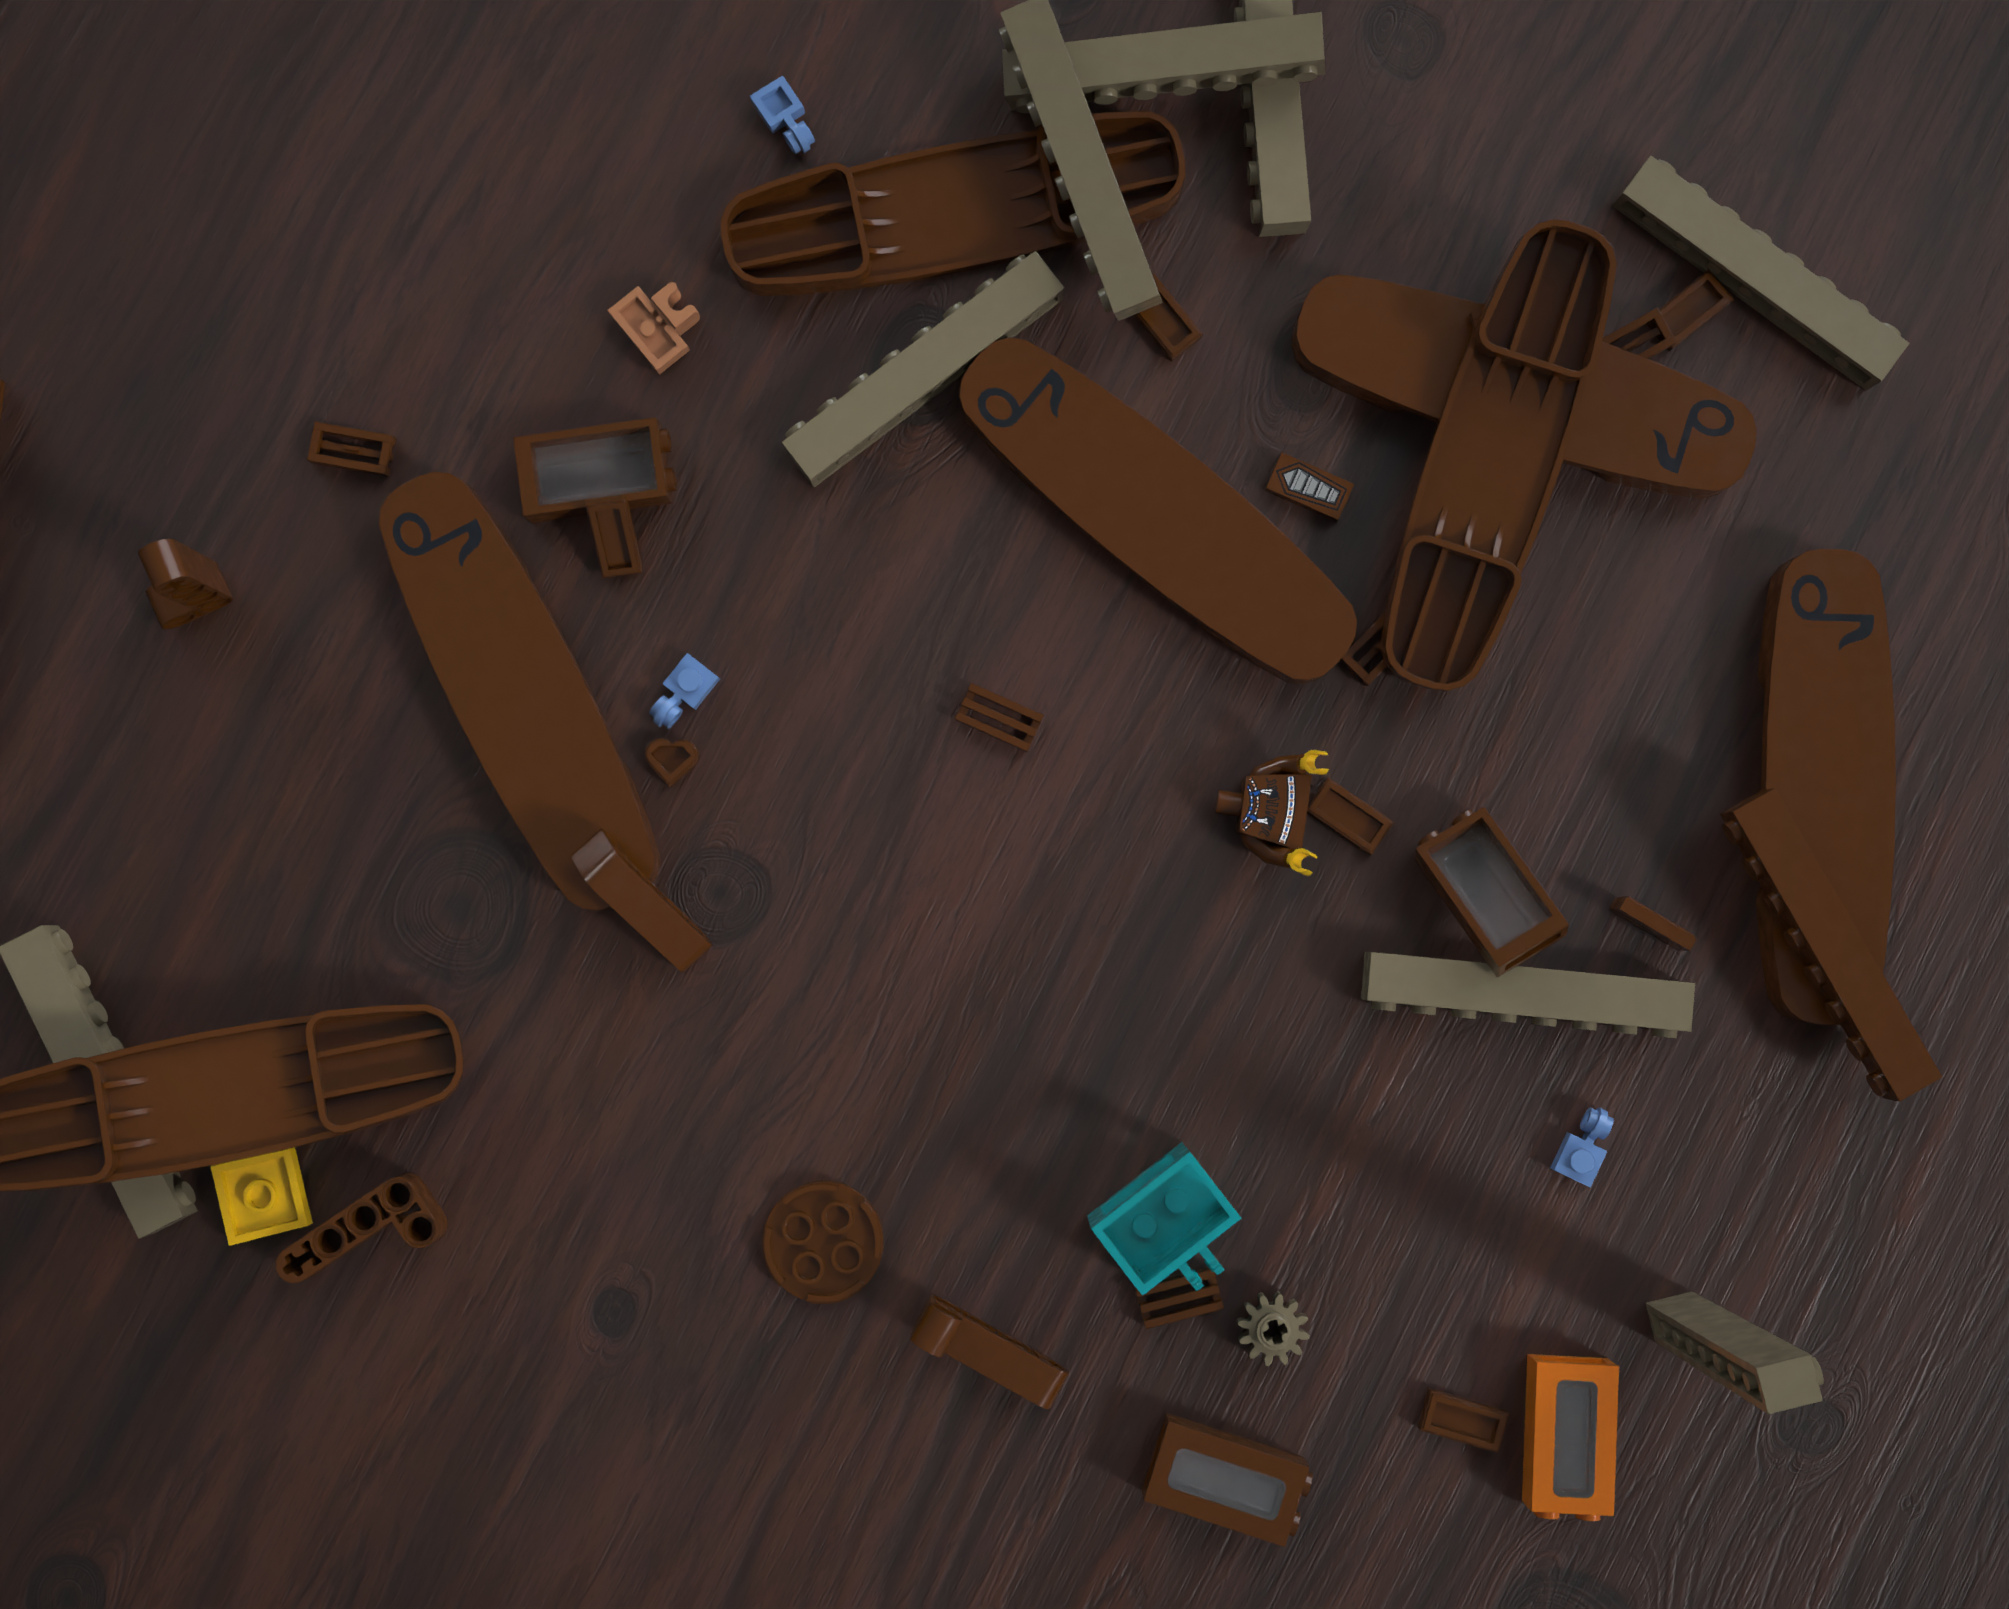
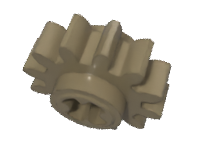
[1236,1291,1310,1366]

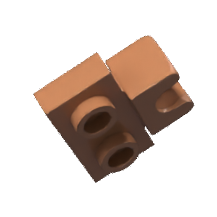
[607,282,700,375]

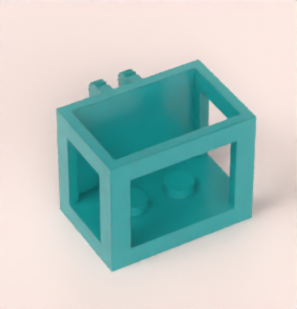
[1087,1142,1242,1296]

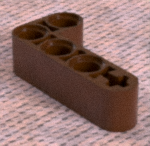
[138,539,233,629]
[571,828,713,973]
[276,1173,448,1283]
[910,1295,1070,1409]

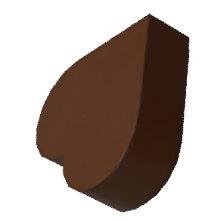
[645,738,699,787]

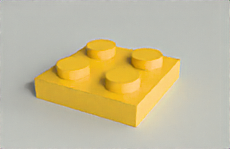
[211,1148,313,1246]

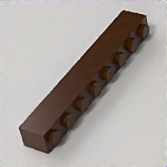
[1720,788,1943,1102]

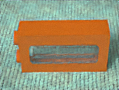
[1522,1354,1619,1521]

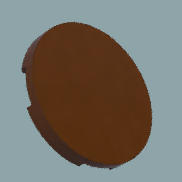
[762,1180,884,1304]

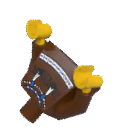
[1215,750,1329,876]

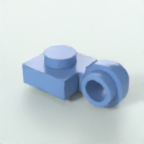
[750,75,815,154]
[649,653,720,729]
[1550,1107,1614,1188]

